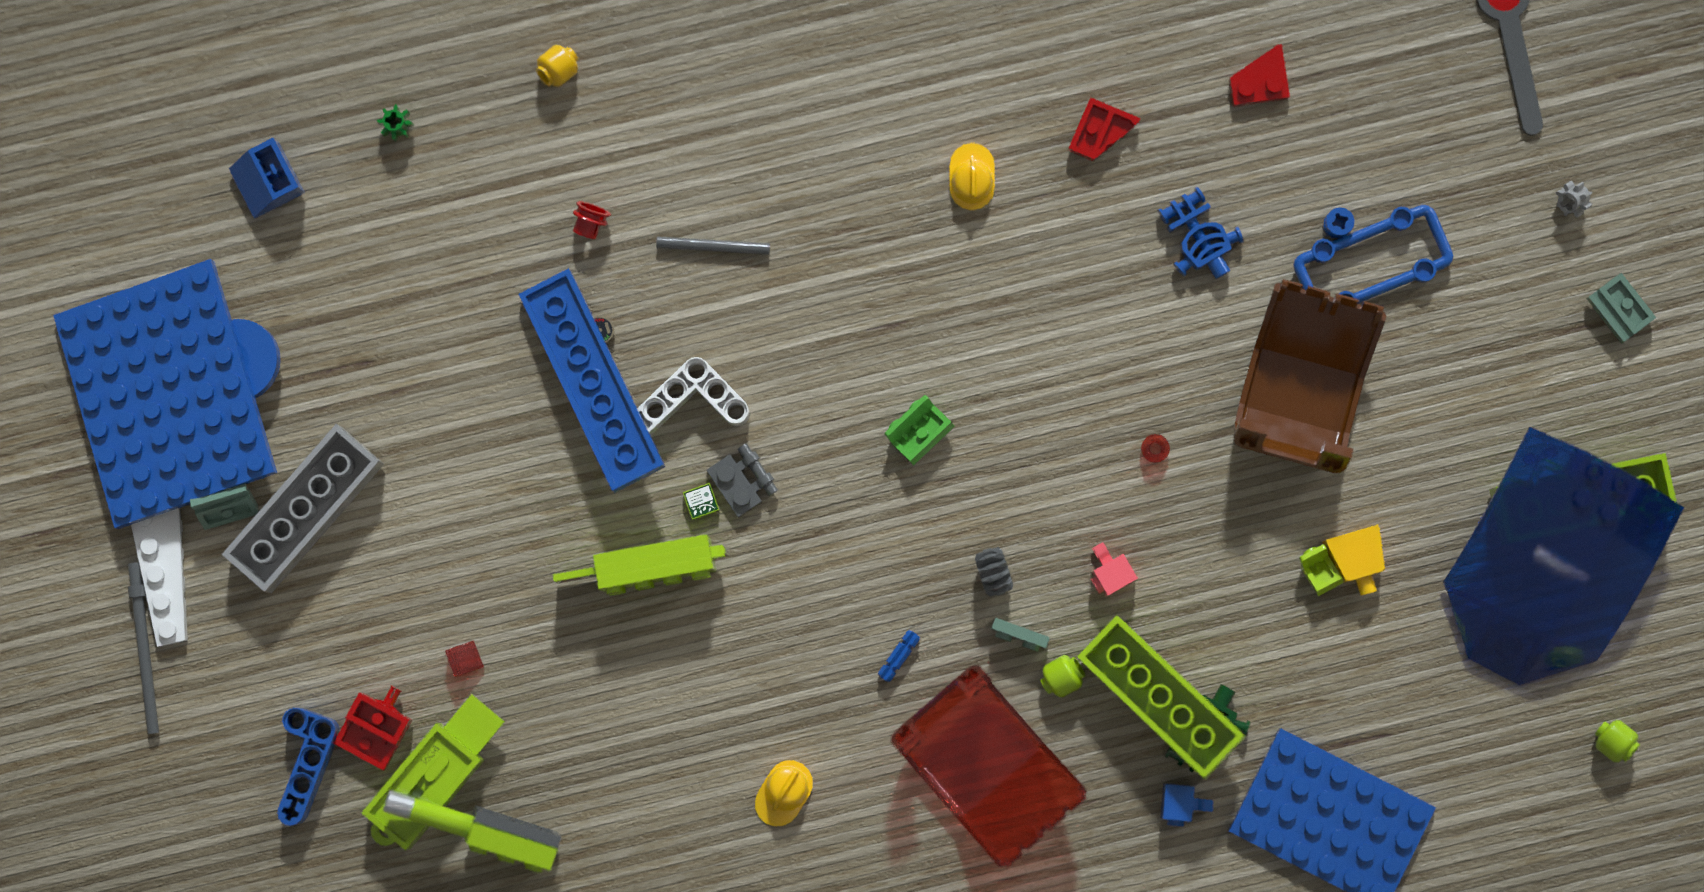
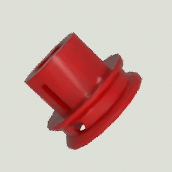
[573,201,611,239]

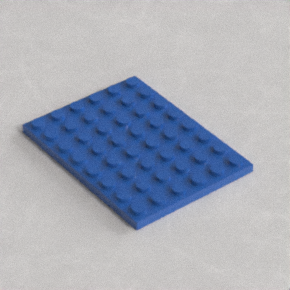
[53,259,277,529]

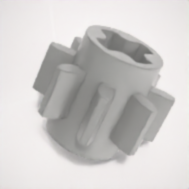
[1555,181,1592,218]

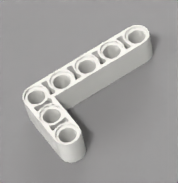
[638,357,750,435]

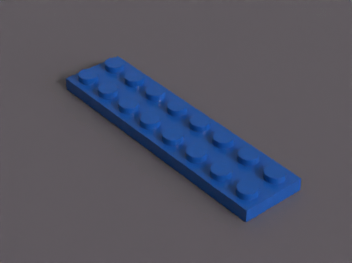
[519,268,666,493]

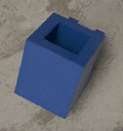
[1160,784,1214,827]

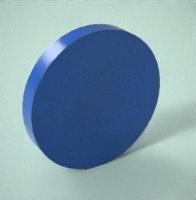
[232,319,280,398]

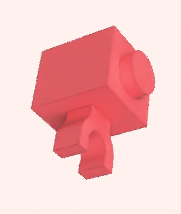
[1091,542,1138,597]

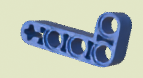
[277,708,340,826]

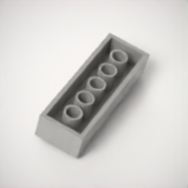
[222,424,384,593]

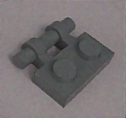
[707,443,778,518]

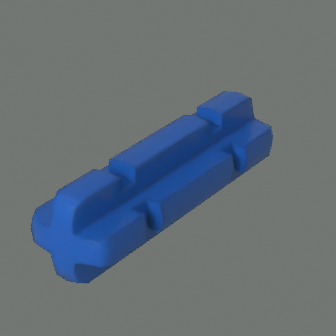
[878,630,920,682]

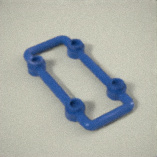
[1293,205,1453,304]

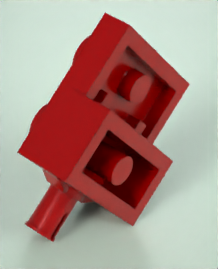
[333,685,413,771]

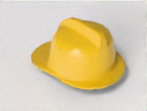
[949,143,995,210]
[755,760,813,826]

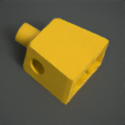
[1322,525,1385,596]

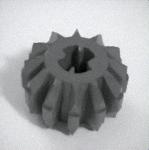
[975,547,1013,597]

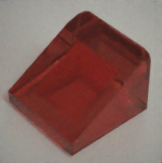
[445,640,484,678]

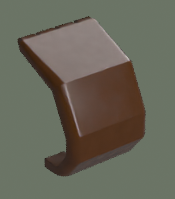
[1234,279,1386,474]

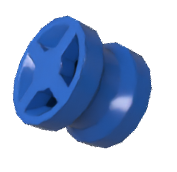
[1323,207,1355,239]

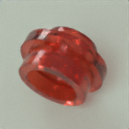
[1141,434,1170,463]

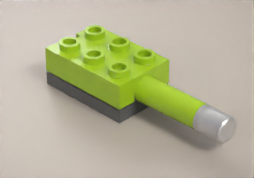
[383,790,561,873]

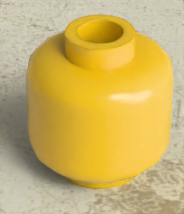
[536,45,578,87]

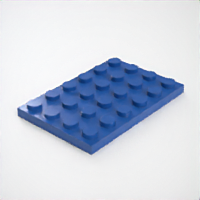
[1228,728,1436,892]

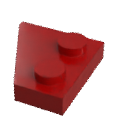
[1229,44,1290,107]
[1068,97,1141,161]

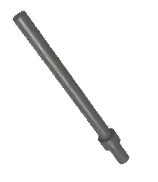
[128,562,159,734]

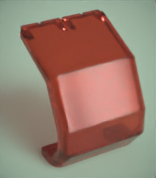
[890,665,1087,868]

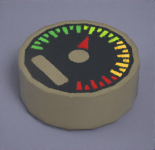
[594,316,615,344]

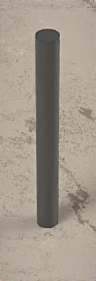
[656,237,770,255]

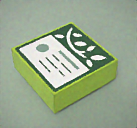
[683,483,720,520]

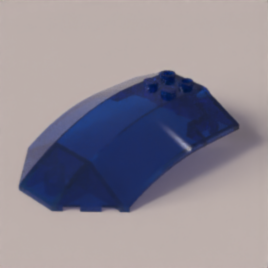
[1443,427,1685,685]

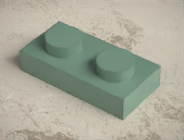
[991,618,1050,652]

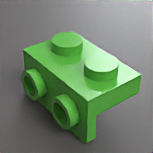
[884,395,955,466]

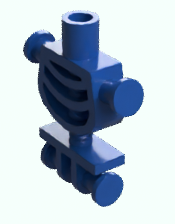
[1158,187,1244,279]

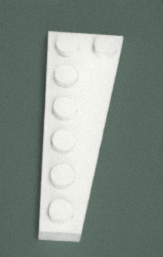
[131,508,188,647]

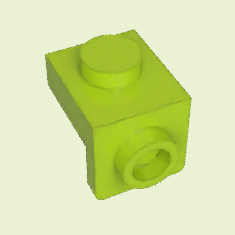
[1299,545,1343,596]

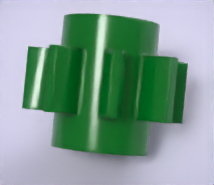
[377,104,414,142]

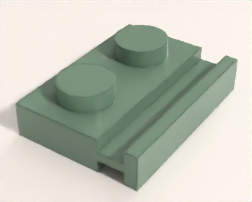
[1586,273,1657,344]
[190,483,259,530]

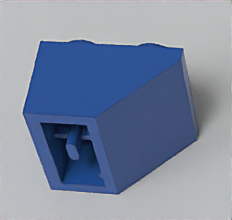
[229,138,305,219]

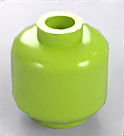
[1041,655,1085,698]
[1595,720,1640,763]

